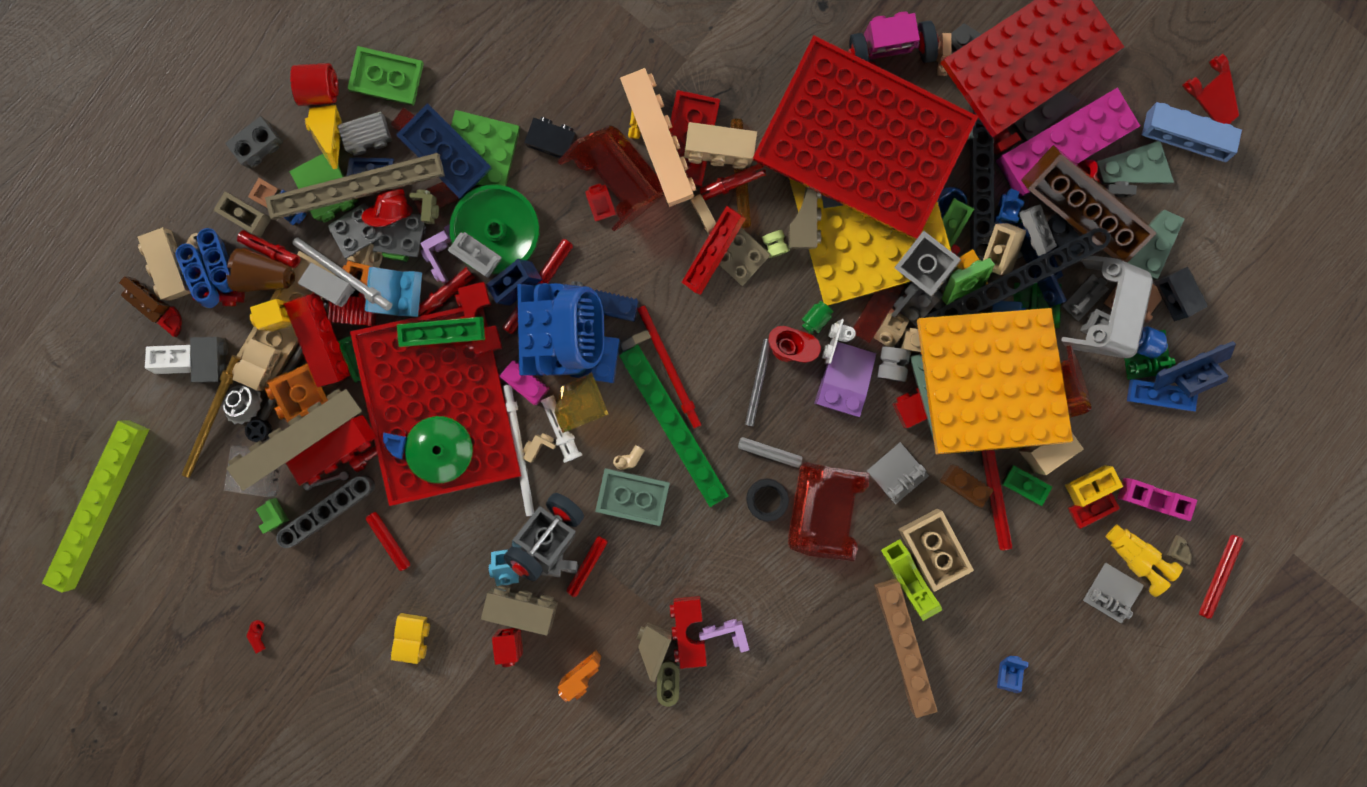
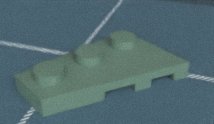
[1097,141,1174,184]
[1128,210,1185,280]

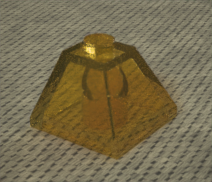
[554,373,609,433]

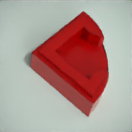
[157,306,182,337]

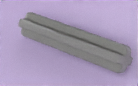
[738,437,802,468]

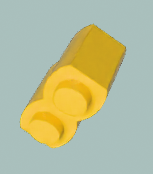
[391,613,430,664]

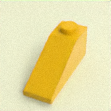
[305,105,342,169]

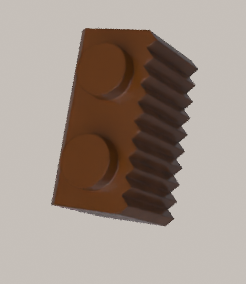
[940,464,993,508]

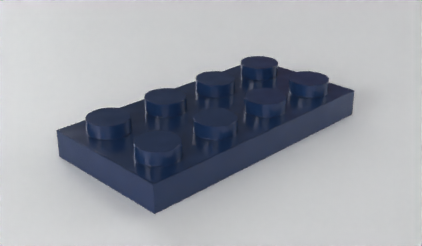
[396,103,492,199]

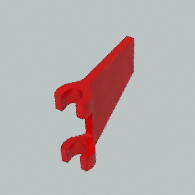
[1182,54,1239,124]

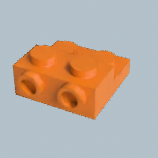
[264,364,328,423]
[557,650,602,702]

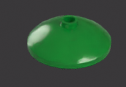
[405,416,473,483]

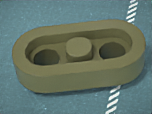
[657,660,680,707]

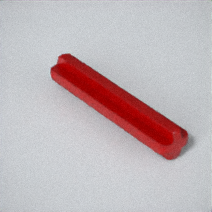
[366,512,410,571]
[566,536,608,597]

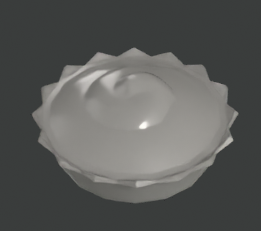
[222,384,262,424]

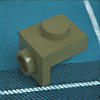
[410,190,439,224]

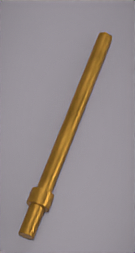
[181,355,241,478]

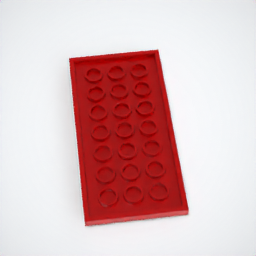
[941,0,1124,138]

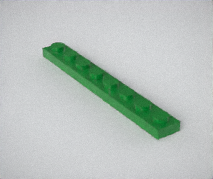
[619,344,729,507]

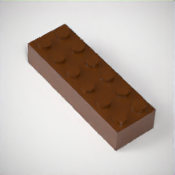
[1021,145,1157,263]

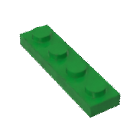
[397,317,485,347]

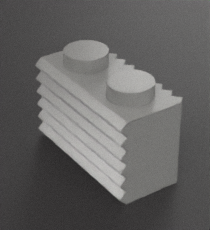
[338,112,392,155]

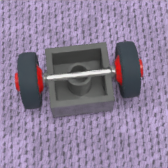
[504,493,584,581]

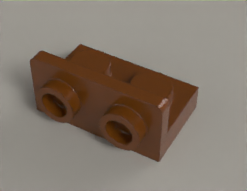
[119,276,170,323]

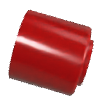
[290,63,339,106]

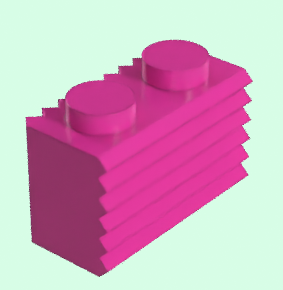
[500,361,549,405]

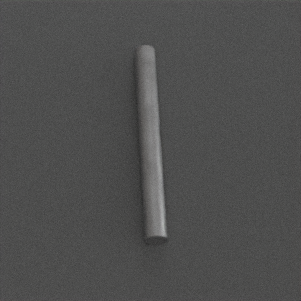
[745,339,771,426]

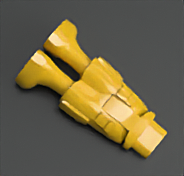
[1105,524,1183,597]

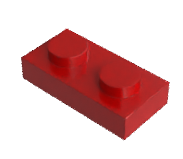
[1068,493,1120,529]

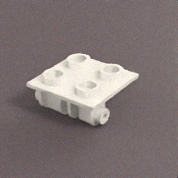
[822,319,856,364]

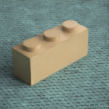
[138,227,191,301]

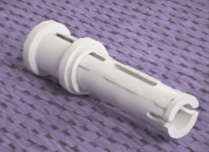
[541,395,582,463]

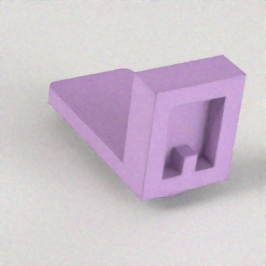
[420,231,451,284]
[699,619,749,653]

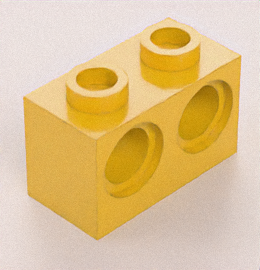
[1065,465,1123,507]

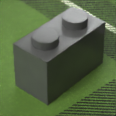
[190,337,228,383]

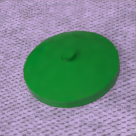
[449,185,540,275]

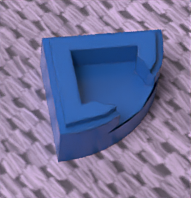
[383,433,407,459]

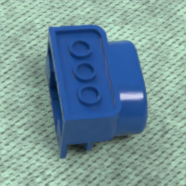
[517,283,604,376]

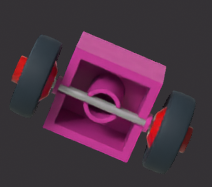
[848,12,939,63]

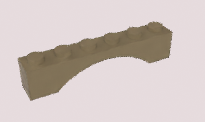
[788,187,821,249]

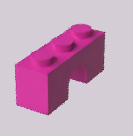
[1117,478,1197,521]

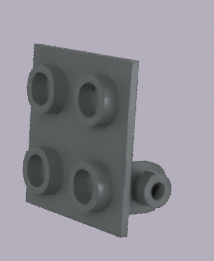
[328,202,384,259]
[373,214,426,258]

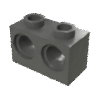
[225,116,283,168]

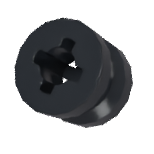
[245,420,273,442]

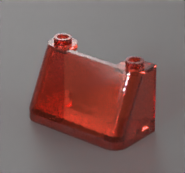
[788,462,870,561]

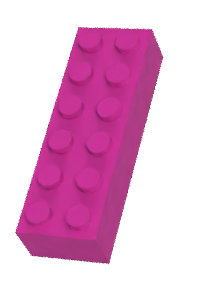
[996,87,1140,198]

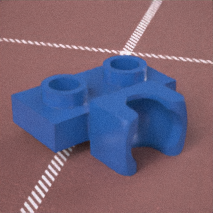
[994,189,1024,227]

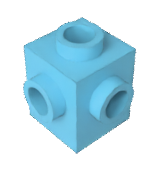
[489,550,519,586]

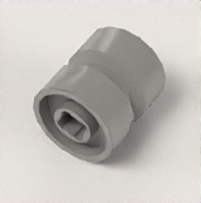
[877,347,911,382]

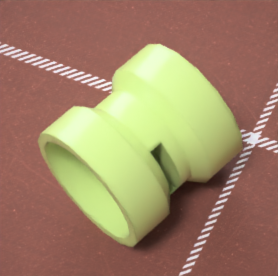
[762,230,790,258]

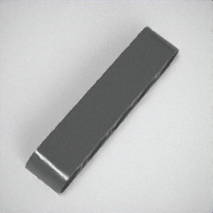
[276,475,375,548]

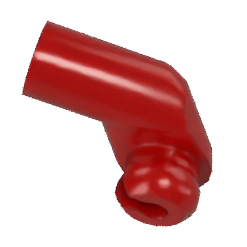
[246,620,266,654]

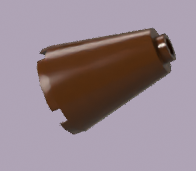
[227,248,295,292]

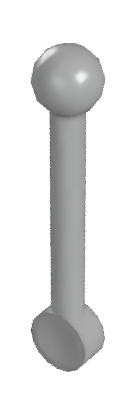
[303,471,349,490]

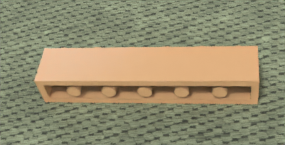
[620,68,696,207]

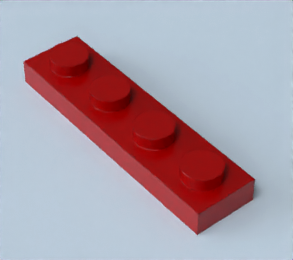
[682,206,746,295]

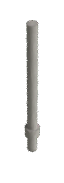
[293,238,392,311]

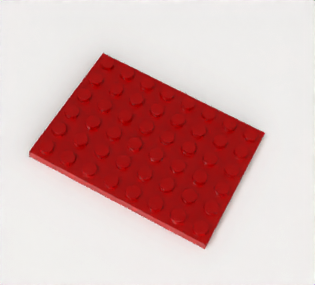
[753,35,979,240]
[350,307,521,506]

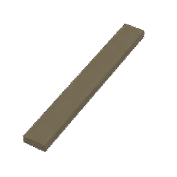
[265,153,445,220]

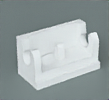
[145,345,191,374]

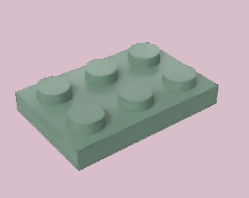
[595,468,670,526]

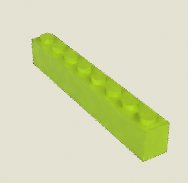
[42,420,150,593]

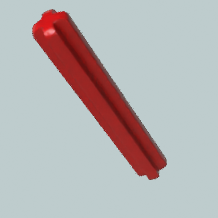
[1199,535,1244,619]

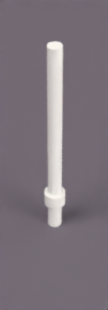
[503,385,534,516]

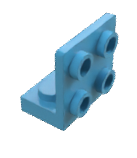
[365,267,422,317]

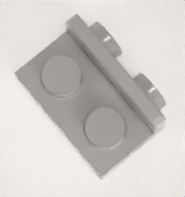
[1019,205,1057,256]

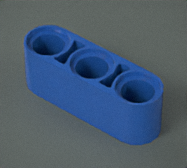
[197,228,232,293]
[175,243,220,308]

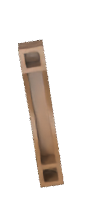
[874,579,938,718]

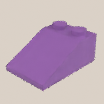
[814,342,876,417]

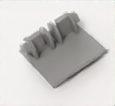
[867,442,929,505]
[1083,563,1144,623]

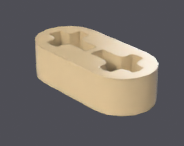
[690,194,716,235]

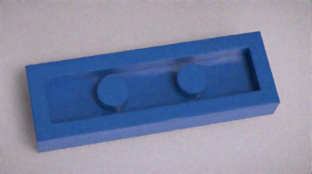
[1127,379,1198,412]

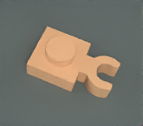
[936,33,951,76]

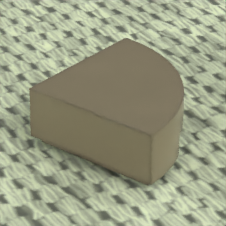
[620,330,651,351]
[1167,535,1192,565]

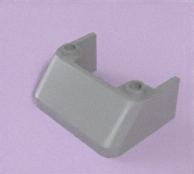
[1062,254,1153,358]

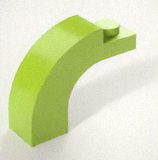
[881,539,942,621]

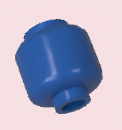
[1137,326,1168,359]

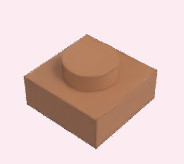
[248,178,281,208]

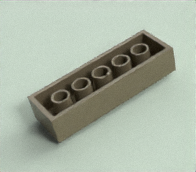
[226,389,362,491]

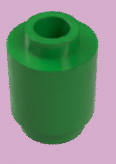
[801,301,833,334]

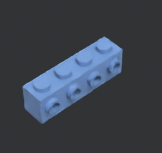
[1142,102,1242,162]

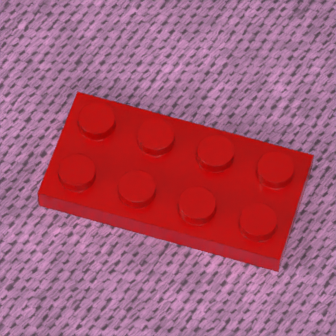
[669,90,720,187]

